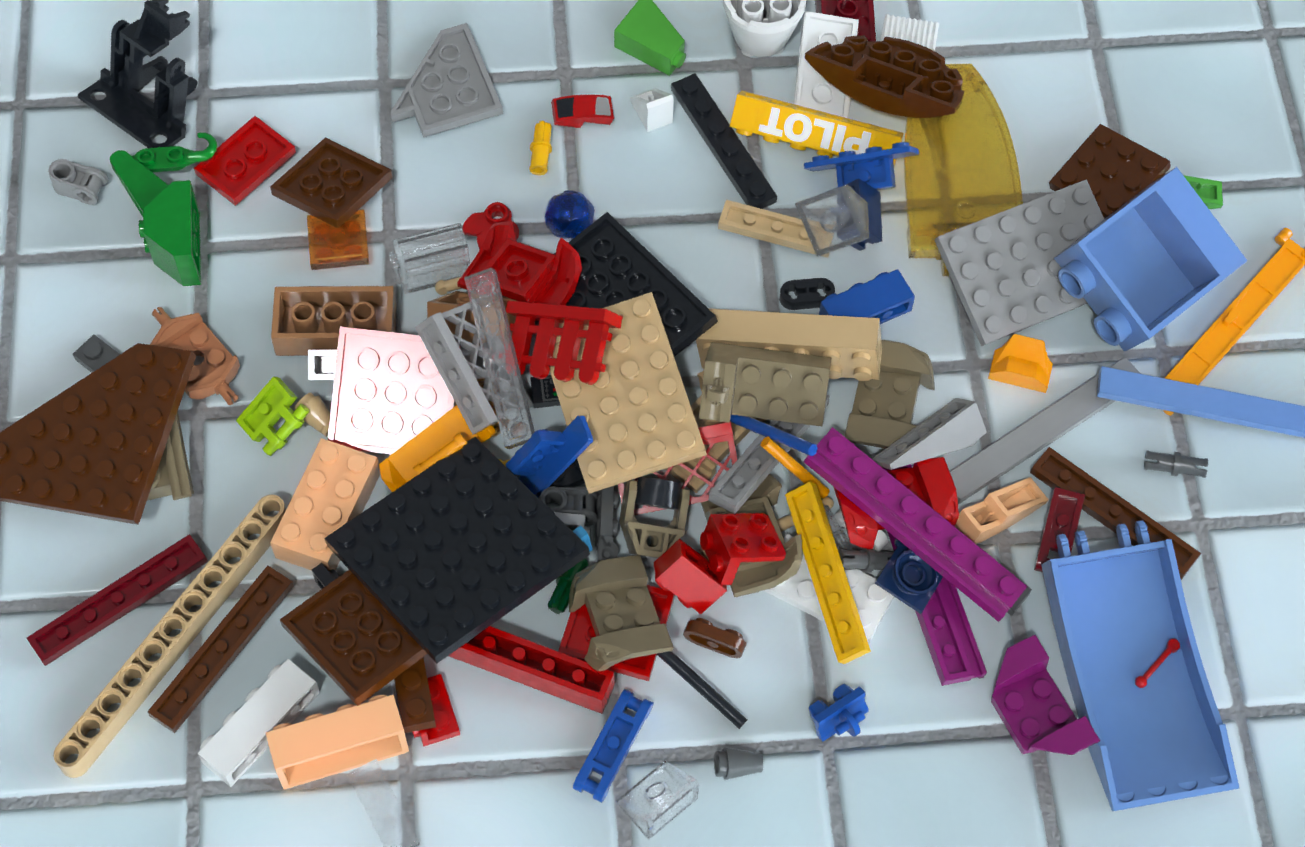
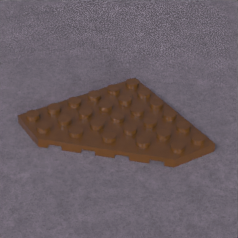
[0,343,196,525]

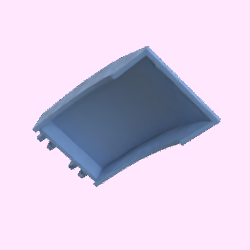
[1041,520,1240,811]

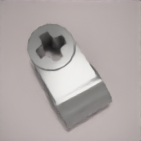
[48,159,108,205]

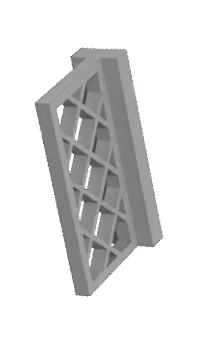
[415,299,533,435]

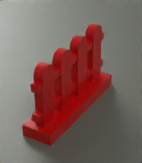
[502,301,623,385]

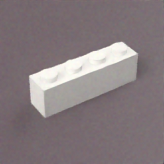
[198,659,320,787]

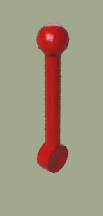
[1135,639,1180,688]

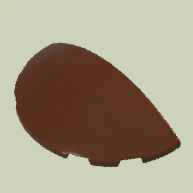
[805,35,964,118]

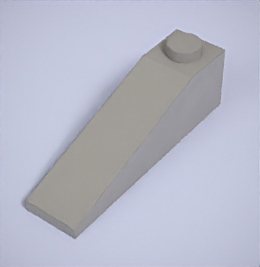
[872,398,987,470]

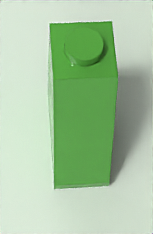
[614,0,686,76]

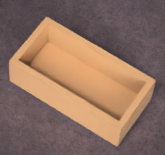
[270,438,380,571]
[265,694,409,790]

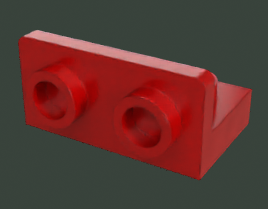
[412,674,460,747]

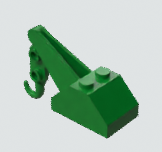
[110,132,217,286]

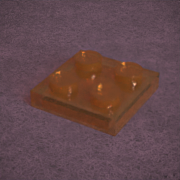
[307,210,370,270]

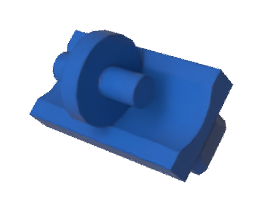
[808,683,869,742]

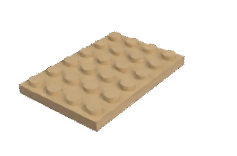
[550,292,707,494]

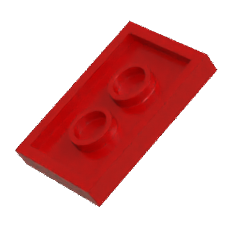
[194,116,296,206]

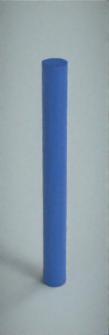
[730,415,817,456]

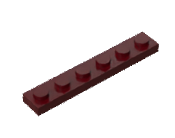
[27,534,208,666]

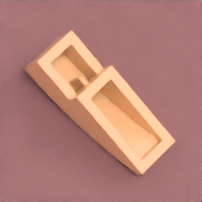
[955,477,1049,544]

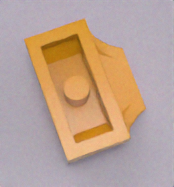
[988,334,1053,393]

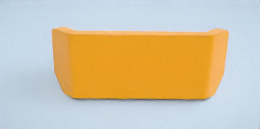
[379,405,496,492]

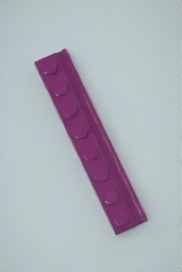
[803,427,1027,622]
[883,464,987,686]

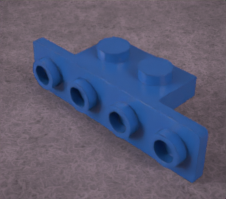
[804,142,919,190]
[505,415,593,498]

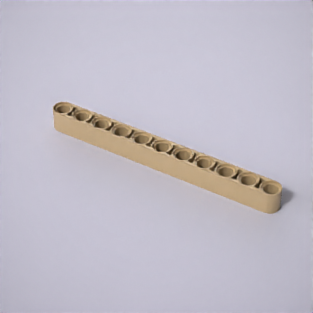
[53,495,286,778]

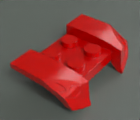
[457,221,582,305]
[833,457,959,549]

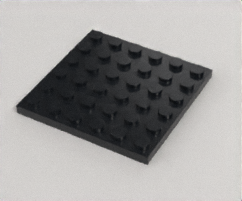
[324,437,590,664]

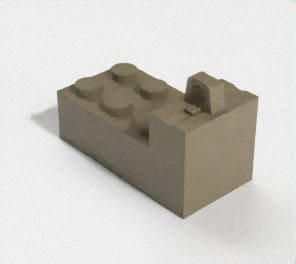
[699,342,832,427]

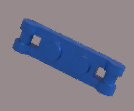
[573,689,654,803]

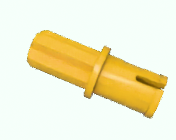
[529,120,552,175]

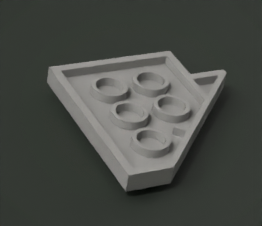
[390,23,503,138]

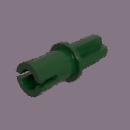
[548,559,588,614]

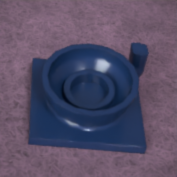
[875,538,943,614]

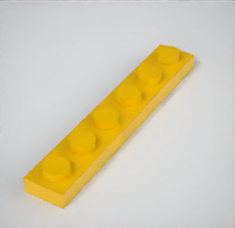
[785,481,871,664]

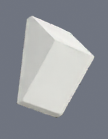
[630,88,674,132]

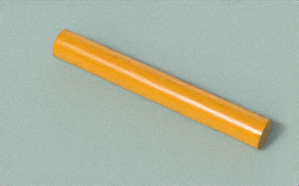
[761,437,830,499]

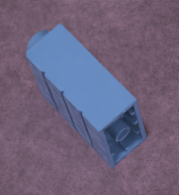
[1054,167,1247,352]

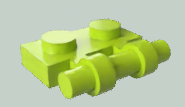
[236,376,310,456]

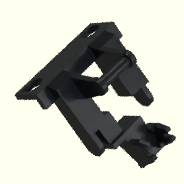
[78,0,198,148]

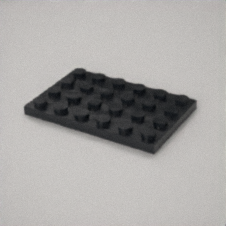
[554,212,718,357]

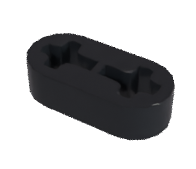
[779,278,835,310]

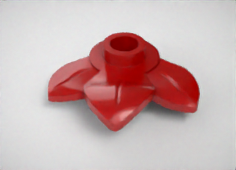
[462,202,519,250]

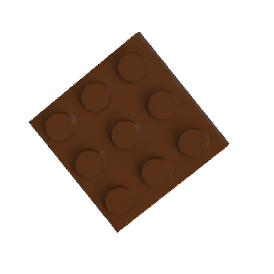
[1049,124,1171,219]
[270,137,393,228]

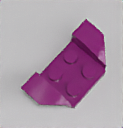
[991,635,1100,755]

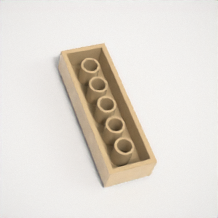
[696,308,882,381]

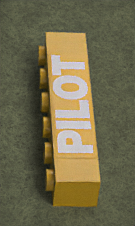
[730,90,904,167]

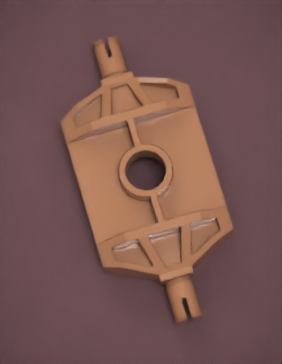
[150,307,240,405]

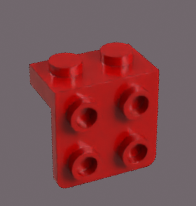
[700,513,786,585]

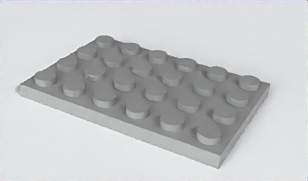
[934,179,1104,346]

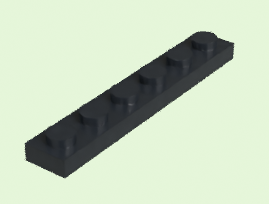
[671,73,777,209]

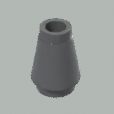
[714,747,763,780]

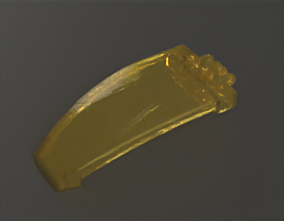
[904,64,1023,276]

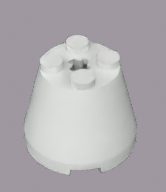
[723,0,806,57]

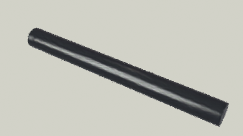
[656,651,748,729]

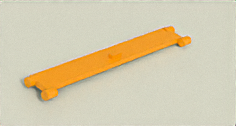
[1163,228,1305,416]

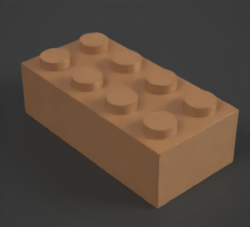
[271,286,397,356]

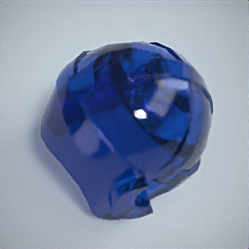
[544,190,595,239]

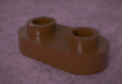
[683,618,746,658]

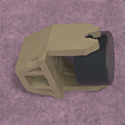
[619,477,690,558]

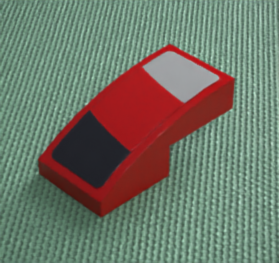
[551,95,614,128]

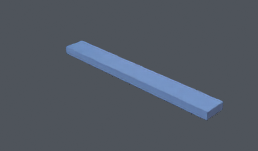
[1097,366,1305,438]

